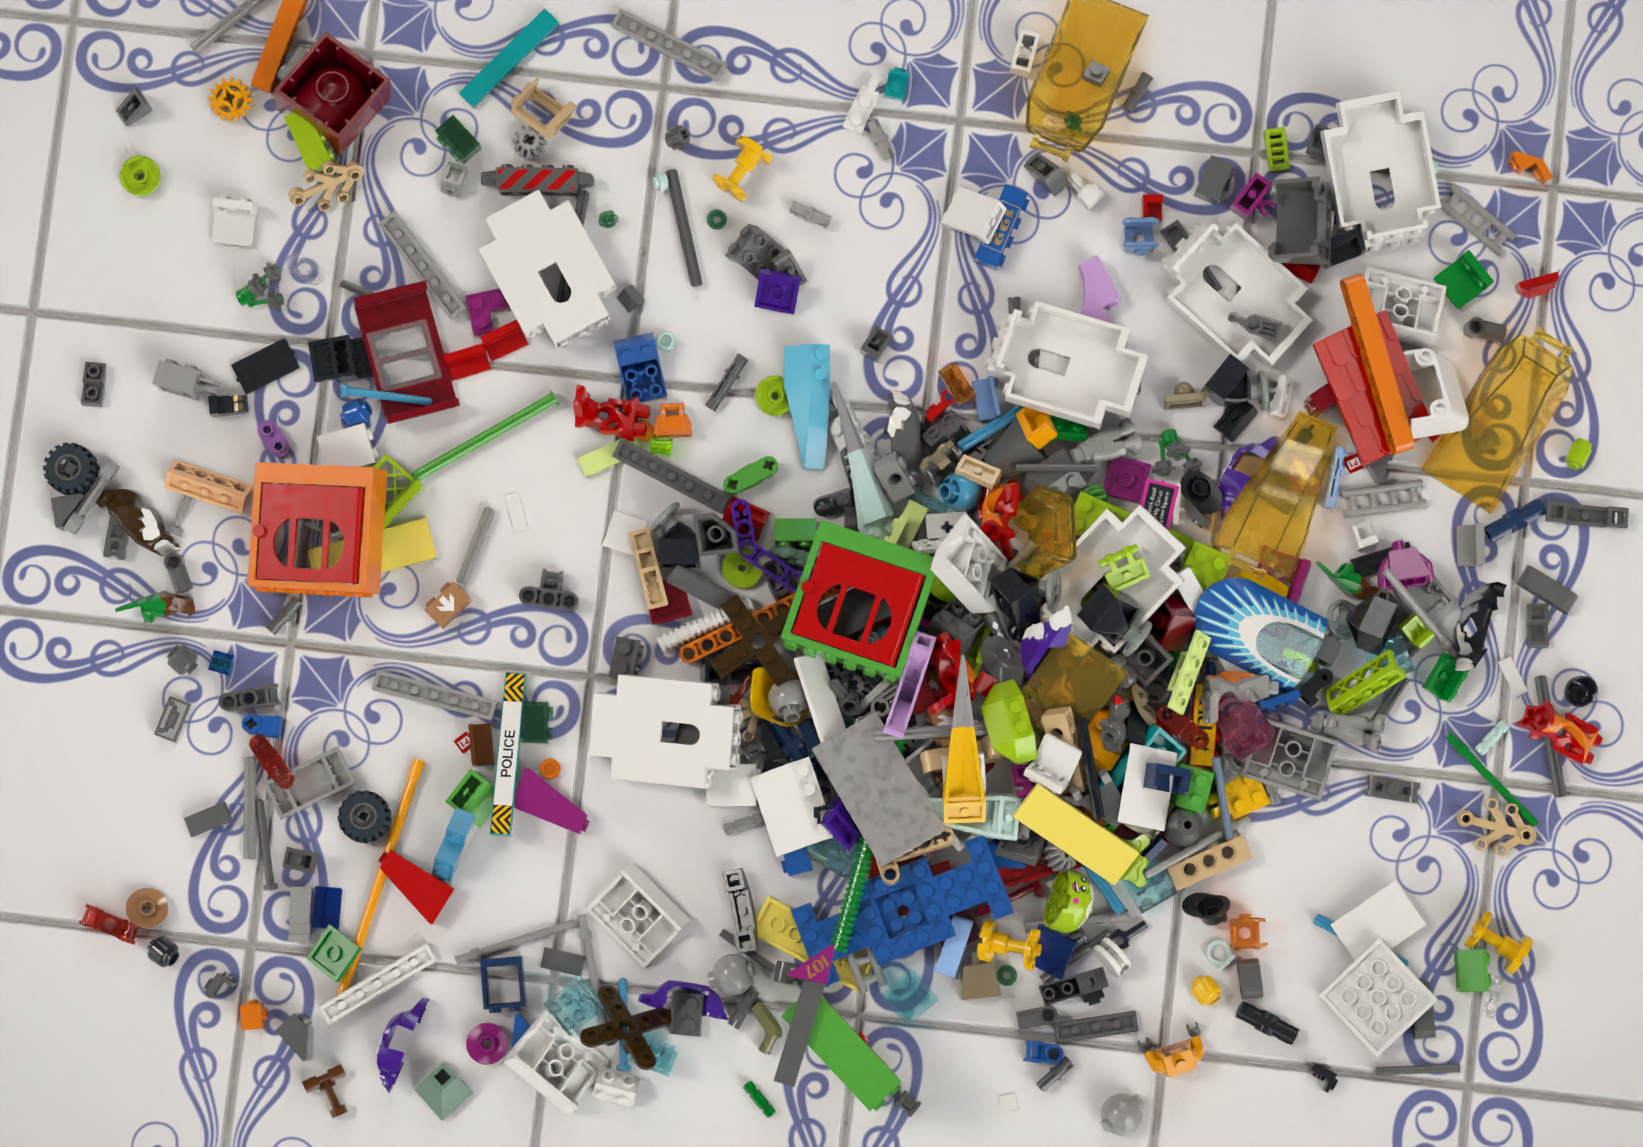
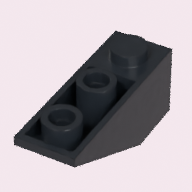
[1039,966,1109,1006]

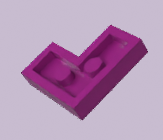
[465,288,510,336]

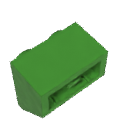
[775,518,816,549]
[445,769,494,828]
[1454,949,1492,992]

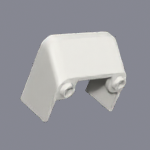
[1404,348,1469,439]

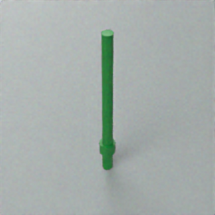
[1445,732,1538,827]

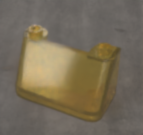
[1014,485,1077,578]

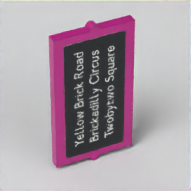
[1140,478,1180,531]

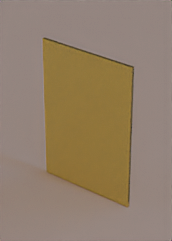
[1021,633,1128,739]

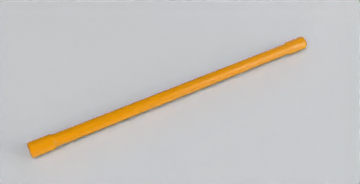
[336,758,425,1020]

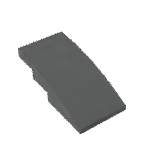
[812,590,891,649]

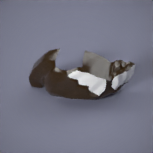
[96,489,180,556]

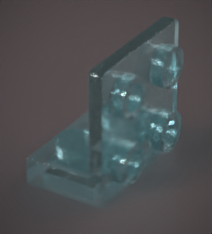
[544,975,604,1036]

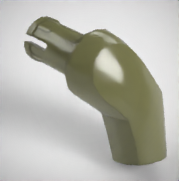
[751,1002,782,1055]

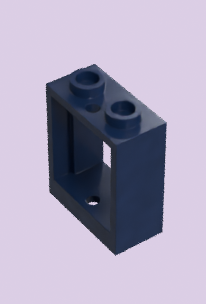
[480,956,527,1013]

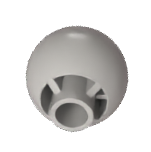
[768,678,808,722]
[708,954,756,996]
[1100,1093,1145,1136]

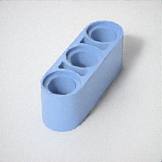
[934,914,974,978]

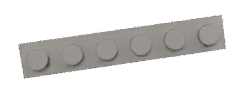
[610,8,728,82]
[379,211,468,320]
[372,670,498,721]

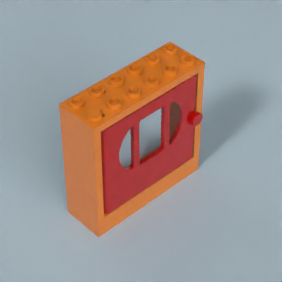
[248,462,387,598]

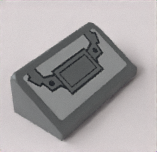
[154,696,191,743]

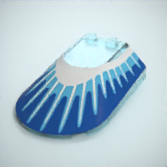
[1193,577,1328,692]

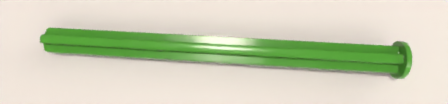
[411,390,559,481]

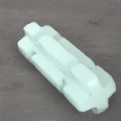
[1475,720,1509,755]

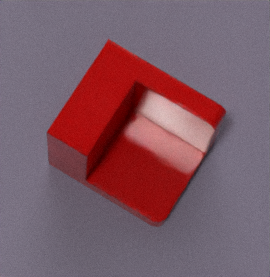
[1141,194,1163,222]

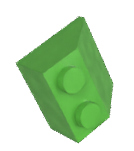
[1169,761,1214,814]

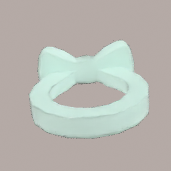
[1206,940,1236,970]

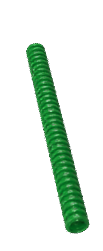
[830,740,907,953]

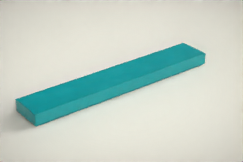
[459,8,559,109]

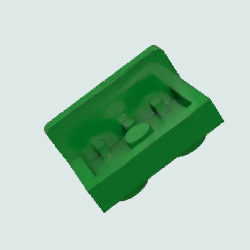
[1422,652,1469,703]

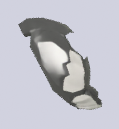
[884,391,925,486]

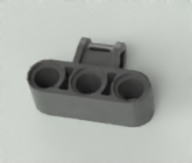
[519,568,579,612]

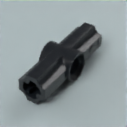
[1235,1001,1299,1045]

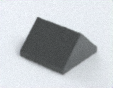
[1120,633,1174,687]

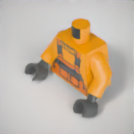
[1138,1022,1204,1077]

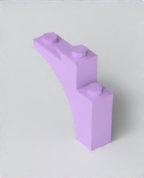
[1078,255,1121,323]
[883,631,936,739]

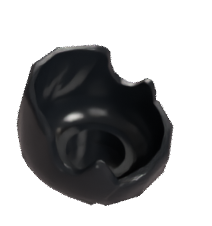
[1564,675,1598,707]

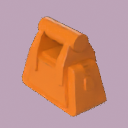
[653,403,692,438]

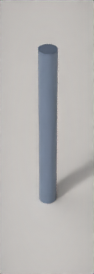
[1212,757,1234,839]

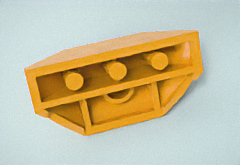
[1088,707,1129,775]

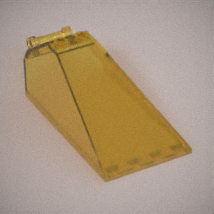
[1025,0,1149,163]
[1421,326,1574,514]

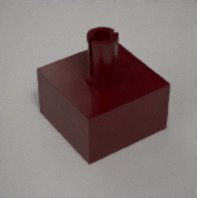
[1146,594,1196,652]

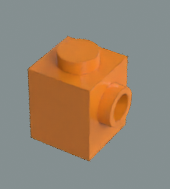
[240,1000,268,1030]

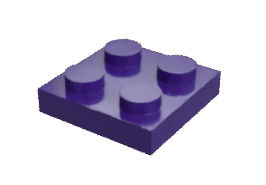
[754,268,801,315]

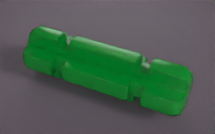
[743,1081,776,1118]

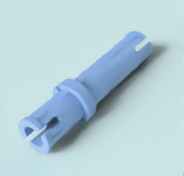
[1321,446,1346,509]

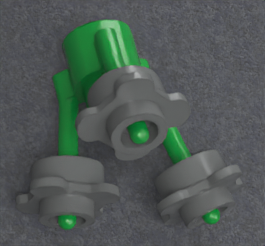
[236,262,284,312]
[1152,429,1203,477]

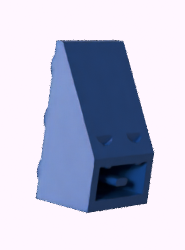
[613,332,667,402]

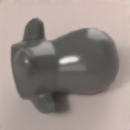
[1104,654,1137,688]

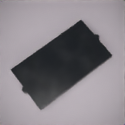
[231,338,300,395]

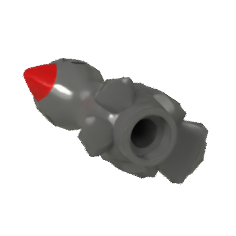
[1098,695,1130,754]

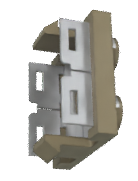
[919,440,961,489]

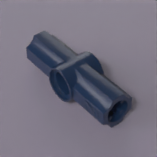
[1484,498,1546,542]
[768,718,817,771]
[796,718,828,781]

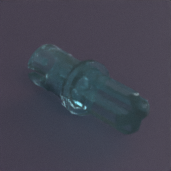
[907,489,948,513]

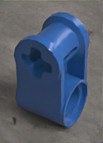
[242,714,283,738]
[1023,1040,1064,1063]

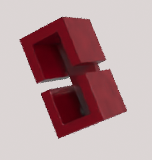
[1304,383,1336,418]

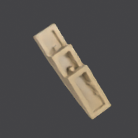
[629,527,668,610]

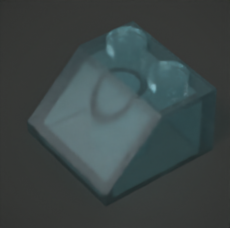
[1121,857,1177,914]
[629,1035,678,1077]

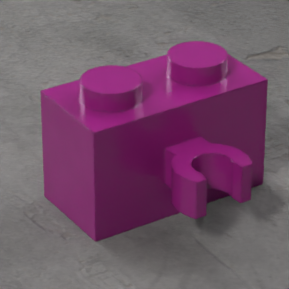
[1229,172,1275,221]

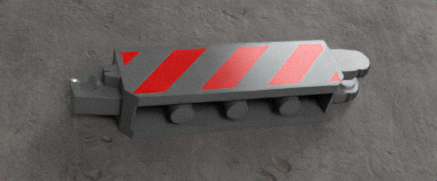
[481,164,595,196]

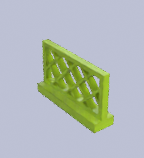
[357,454,423,544]

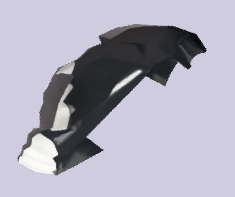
[1453,582,1507,671]

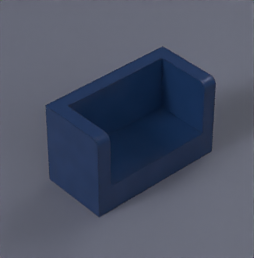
[1143,763,1191,794]

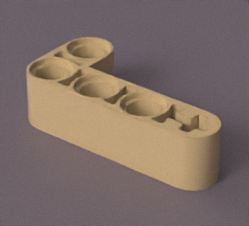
[919,735,1004,775]
[875,826,954,886]

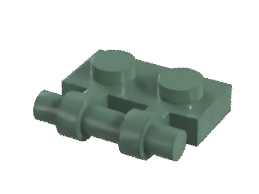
[769,546,818,567]

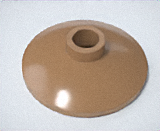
[126,888,168,928]

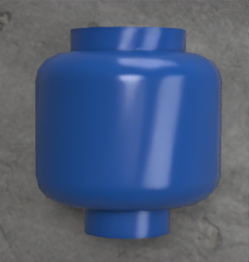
[340,398,372,427]

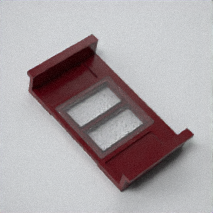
[353,280,460,424]

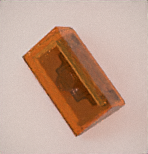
[938,362,976,406]

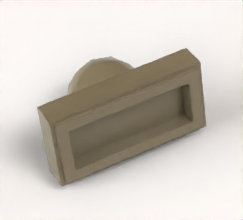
[1164,382,1207,410]

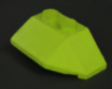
[980,679,1037,765]

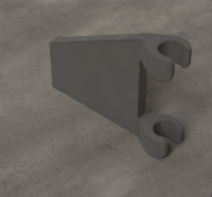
[1069,768,1122,827]

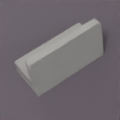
[1456,523,1485,566]

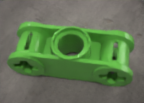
[723,456,778,496]

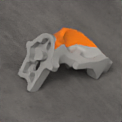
[1201,671,1279,724]

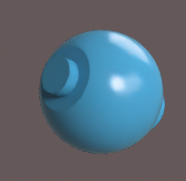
[939,472,982,512]

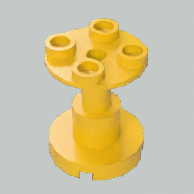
[712,135,773,202]
[1464,911,1533,974]
[978,920,1042,971]

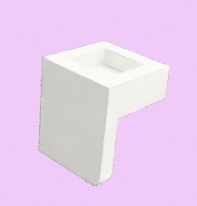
[1349,521,1379,551]

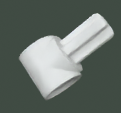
[1067,172,1104,210]

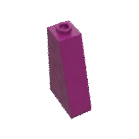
[514,768,590,834]

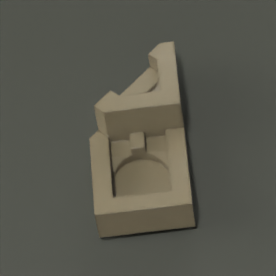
[1131,682,1157,727]

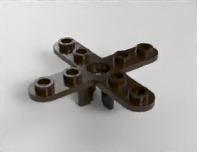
[580,985,672,1070]

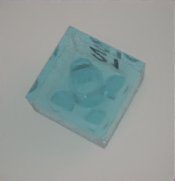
[880,968,939,1027]

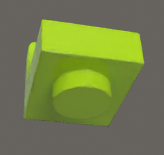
[1398,613,1435,649]

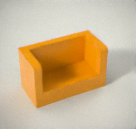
[1016,407,1058,450]

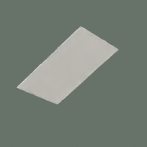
[1117,743,1177,831]
[1330,880,1427,961]

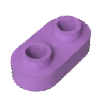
[257,420,291,458]

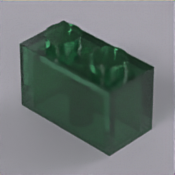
[435,115,482,164]
[522,701,553,744]

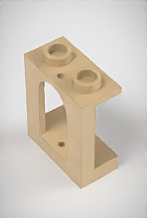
[510,78,577,140]

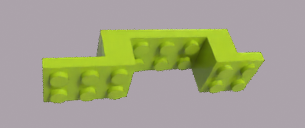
[1064,491,1233,591]

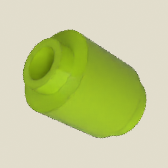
[1565,438,1592,470]

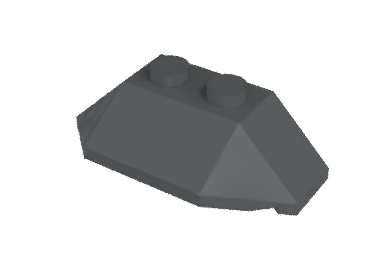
[1021,448,1095,515]

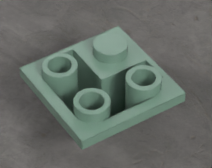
[414,1061,473,1121]

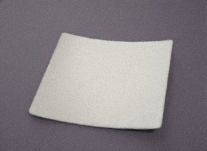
[602,511,648,556]

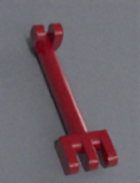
[975,881,1045,917]

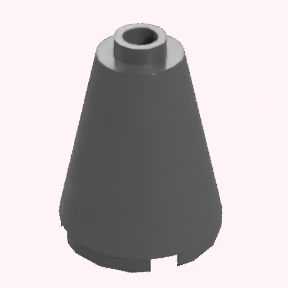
[1162,806,1203,848]

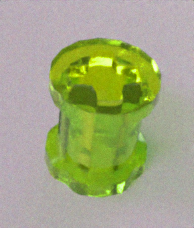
[650,436,673,457]

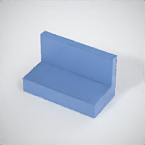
[972,376,1001,422]

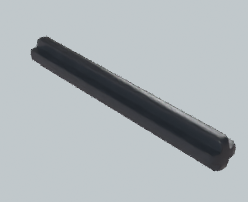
[1076,717,1105,820]

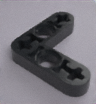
[813,447,856,516]

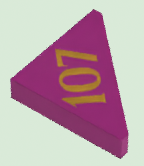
[788,944,835,984]

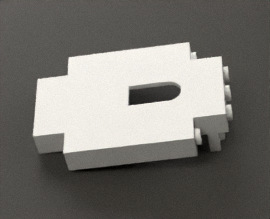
[1320,90,1441,251]
[478,189,617,349]
[1160,221,1313,367]
[985,301,1148,430]
[1039,505,1186,657]
[589,674,743,789]

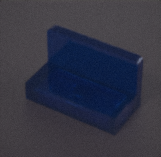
[311,886,343,929]

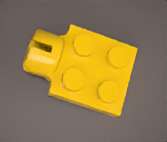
[1206,775,1271,820]

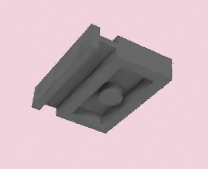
[670,992,704,1037]

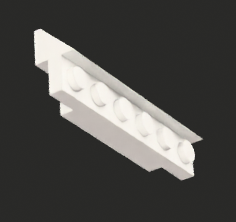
[794,655,846,743]

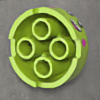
[1044,869,1094,933]

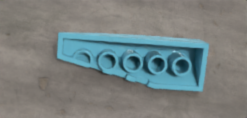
[784,344,830,470]

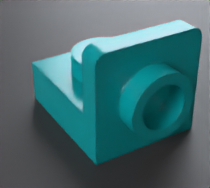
[884,67,909,101]

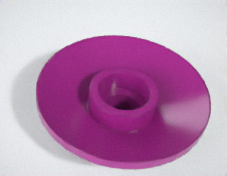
[466,1023,508,1065]

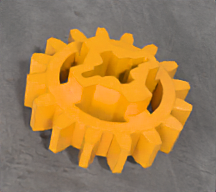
[208,77,254,123]

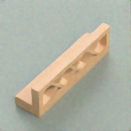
[164,460,253,514]

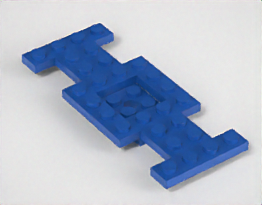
[791,836,1015,986]

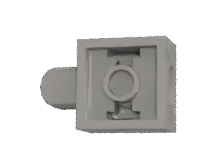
[152,359,221,400]

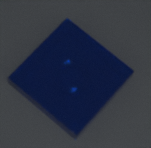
[1035,923,1078,980]

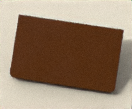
[468,723,495,767]

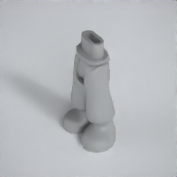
[1310,712,1385,753]

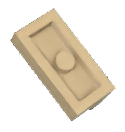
[955,454,1001,489]

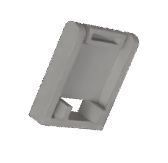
[1392,577,1457,625]

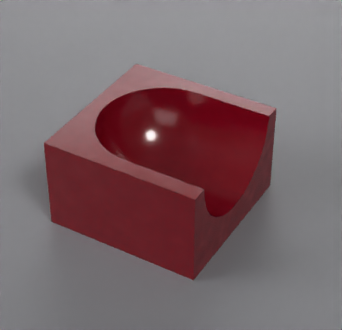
[274,31,391,157]

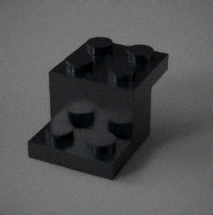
[308,335,374,383]

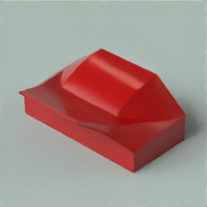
[1515,271,1559,299]

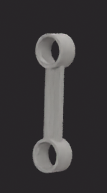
[64,459,120,535]

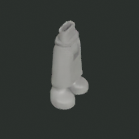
[1070,418,1142,464]

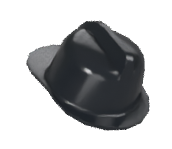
[1180,470,1223,514]
[1182,893,1231,926]

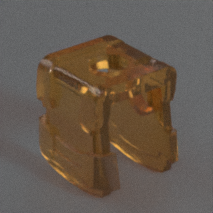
[1229,914,1268,951]

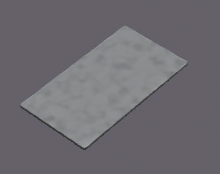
[812,712,945,867]

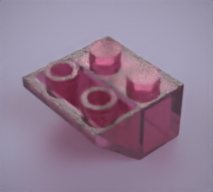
[1218,700,1276,762]

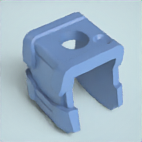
[1122,217,1160,255]

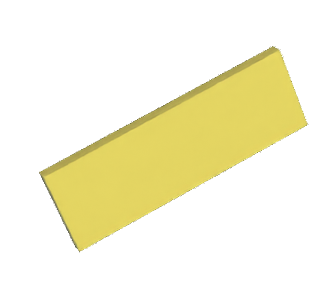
[307,518,437,584]
[1013,783,1139,885]
[756,896,872,992]

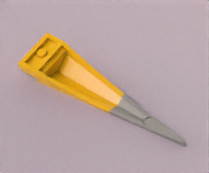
[942,654,986,824]

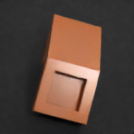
[1508,151,1553,185]

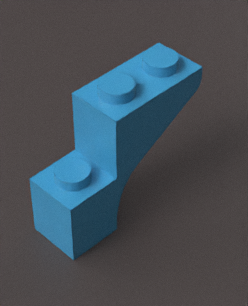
[432,808,475,882]

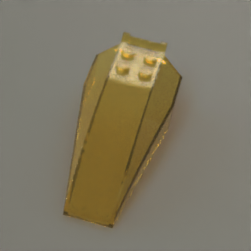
[1213,411,1338,583]

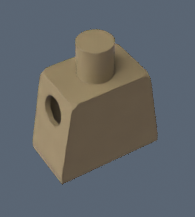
[961,952,1001,1000]

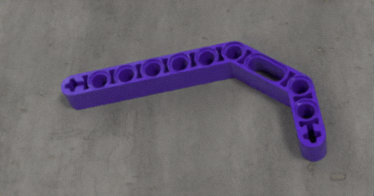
[731,499,913,593]

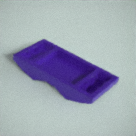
[821,796,861,851]

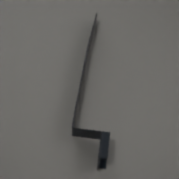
[814,784,834,824]

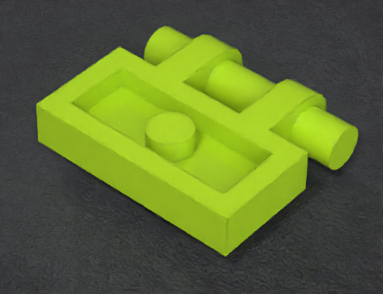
[1098,544,1151,591]

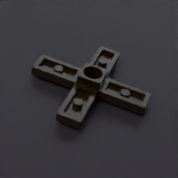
[709,594,800,687]

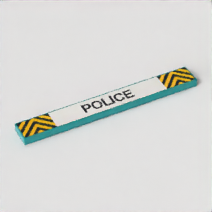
[490,672,527,837]

